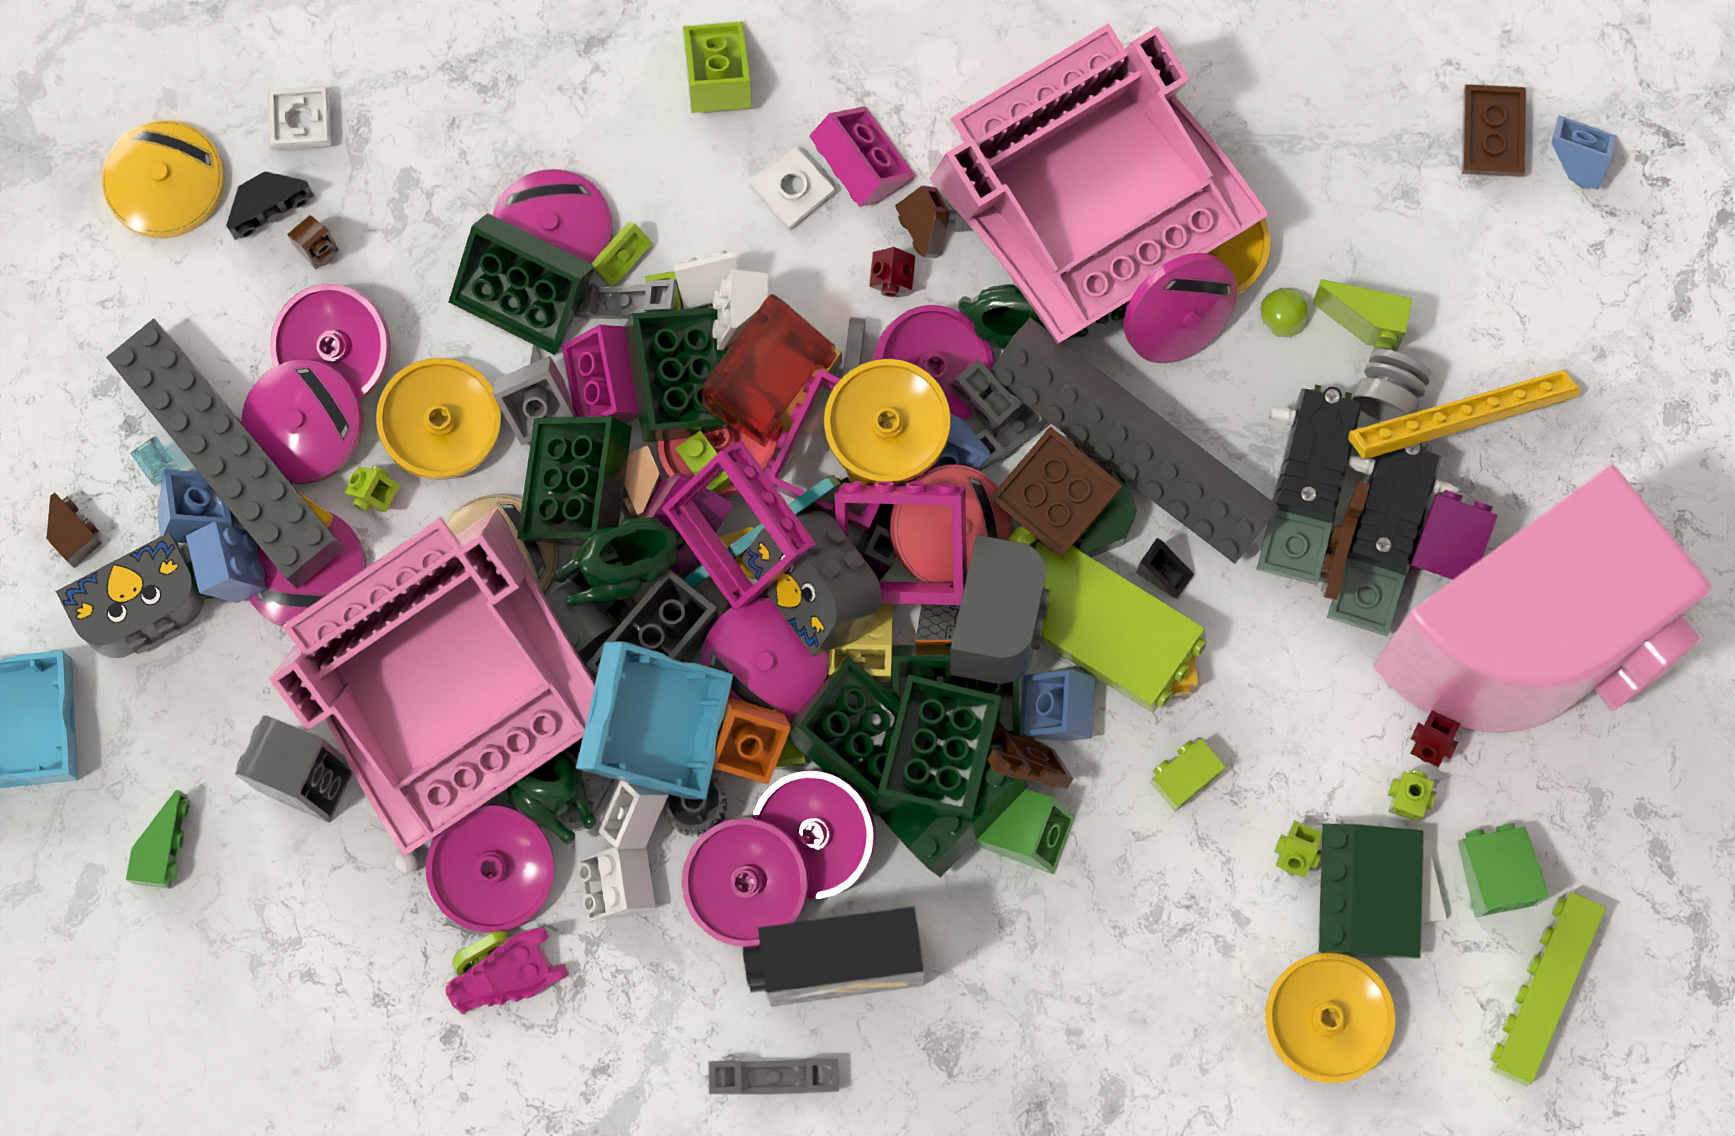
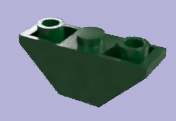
[1074,472,1137,557]

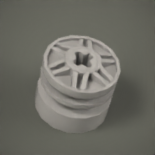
[1352,349,1432,421]

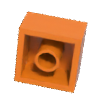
[713,697,791,785]

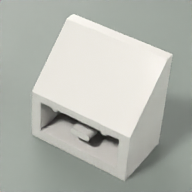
[674,250,738,310]
[713,269,768,350]
[599,780,668,850]
[577,847,656,922]

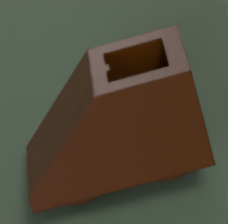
[895,185,950,258]
[287,215,339,269]
[46,492,102,568]

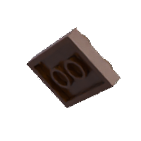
[1462,84,1526,177]

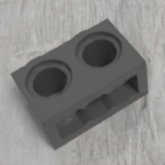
[948,359,1020,430]

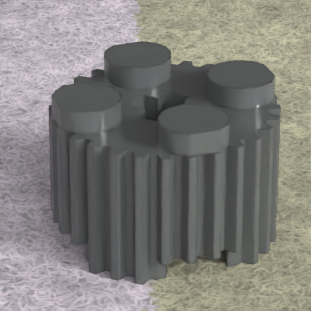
[663,774,727,837]

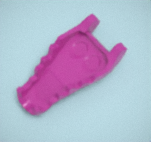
[445,928,569,1015]

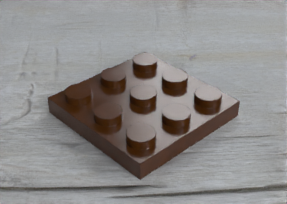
[989,426,1123,559]

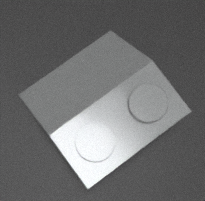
[493,356,576,446]

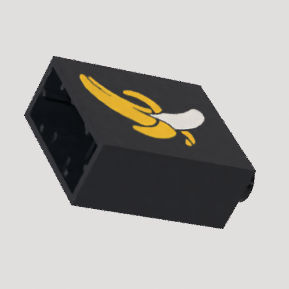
[742,906,924,1007]

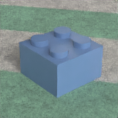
[186,521,267,603]

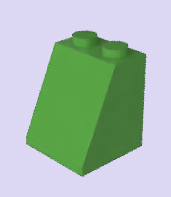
[974,789,1075,874]
[1458,823,1549,917]

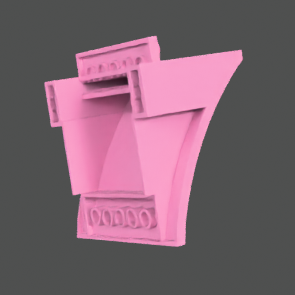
[930,23,1269,344]
[269,507,595,857]

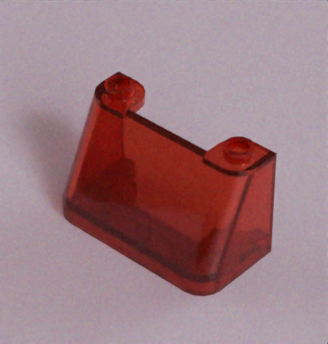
[702,293,837,447]

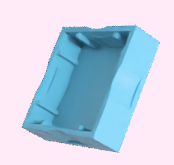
[576,642,733,799]
[0,650,78,788]

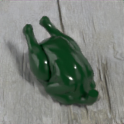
[957,284,1089,350]
[553,517,686,607]
[506,752,597,845]

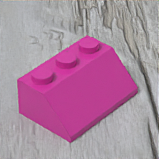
[809,106,916,207]
[561,324,639,423]

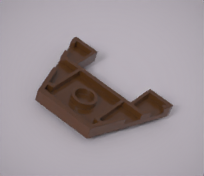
[1319,481,1370,601]
[987,720,1074,789]

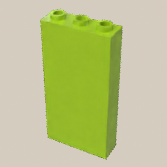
[1035,541,1207,714]

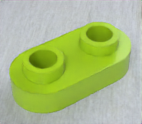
[452,931,510,976]

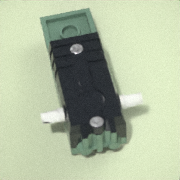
[1256,384,1363,585]
[1327,443,1459,636]

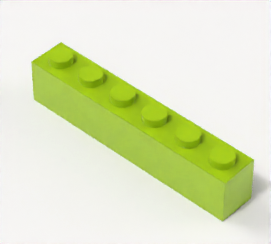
[1489,891,1606,1086]

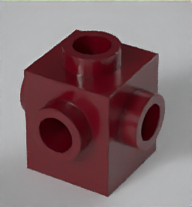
[869,247,916,297]
[1410,710,1461,768]

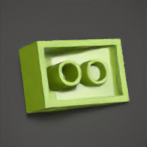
[683,21,751,113]
[1312,279,1413,351]

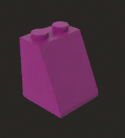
[642,472,734,576]
[1410,490,1498,580]

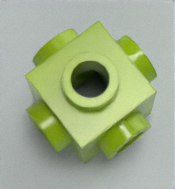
[344,466,400,513]
[1388,770,1437,822]
[1274,820,1322,878]

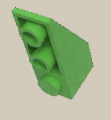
[126,790,190,889]

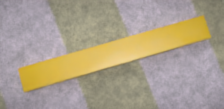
[1348,370,1580,459]

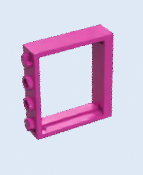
[764,369,881,533]
[662,440,816,611]
[835,481,967,605]

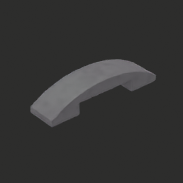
[575,279,677,319]
[976,403,1050,471]
[709,1059,839,1095]

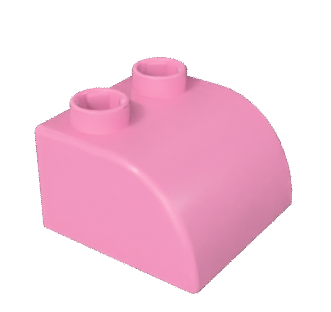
[1373,464,1711,733]

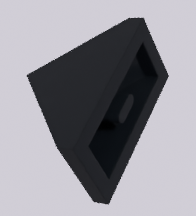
[1136,538,1194,599]

